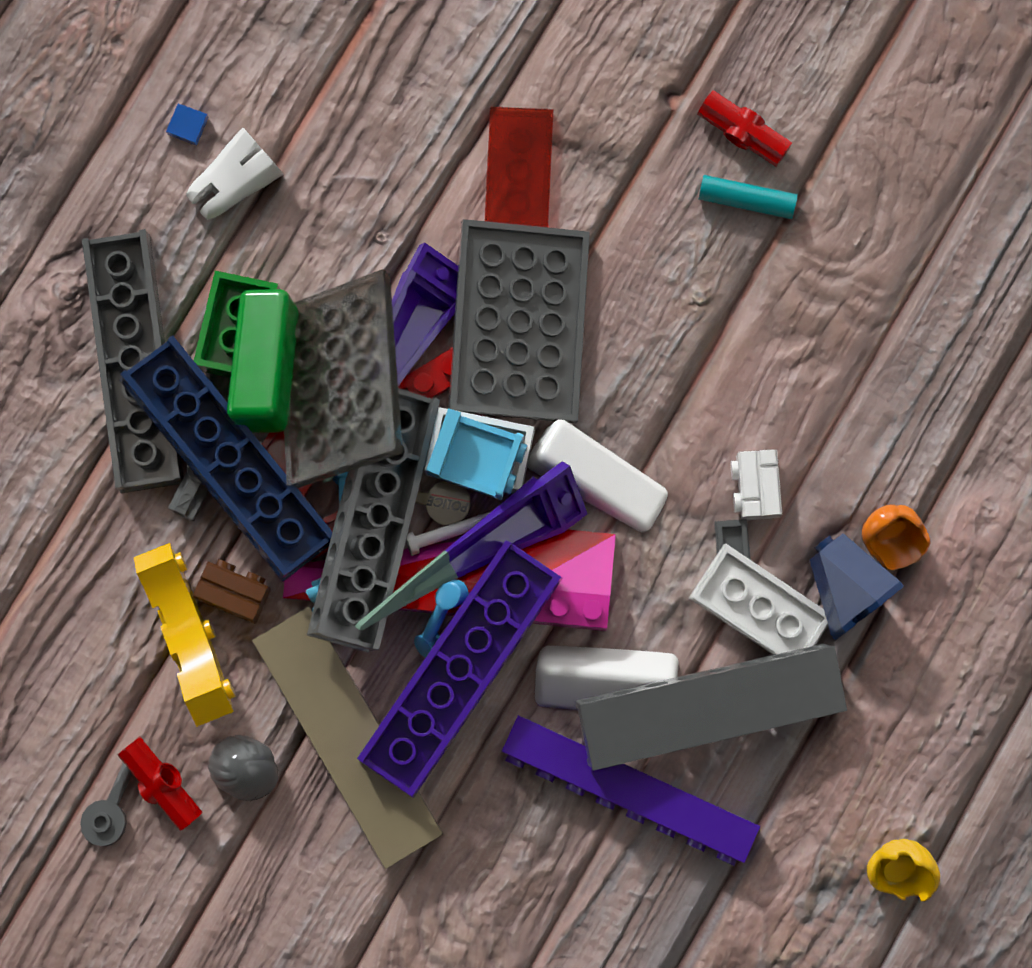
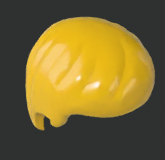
[867,839,941,902]

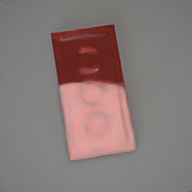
[485,107,554,228]

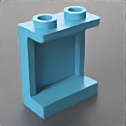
[426,408,528,500]

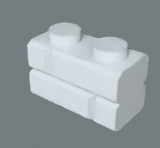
[731,449,782,520]

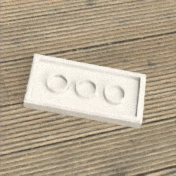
[689,544,828,655]

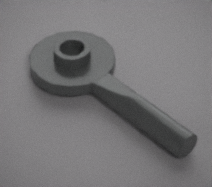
[80,763,132,846]

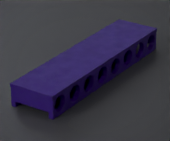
[357,540,563,798]

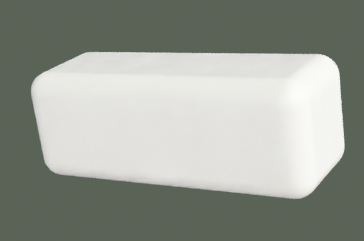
[527,420,668,532]
[535,646,679,710]

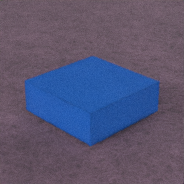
[166,103,209,146]

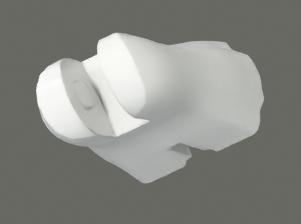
[186,128,283,220]

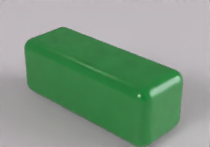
[227,289,299,433]

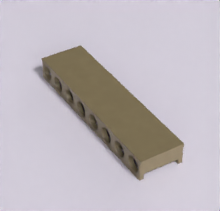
[252,607,443,869]

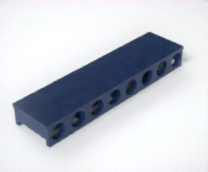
[119,335,332,582]

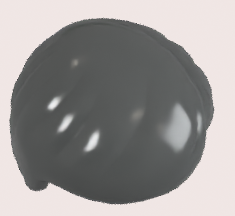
[208,735,279,801]

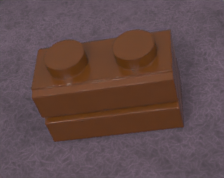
[192,559,271,624]

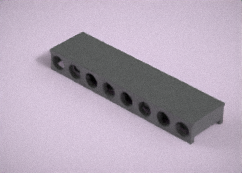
[82,229,184,494]
[307,380,440,653]
[575,643,847,770]

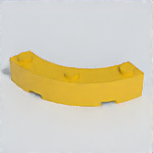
[134,543,236,727]

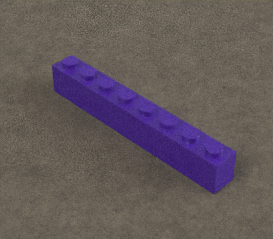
[501,715,760,866]

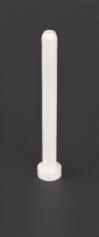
[406,511,492,556]

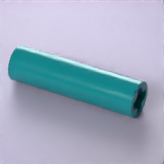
[698,175,798,219]

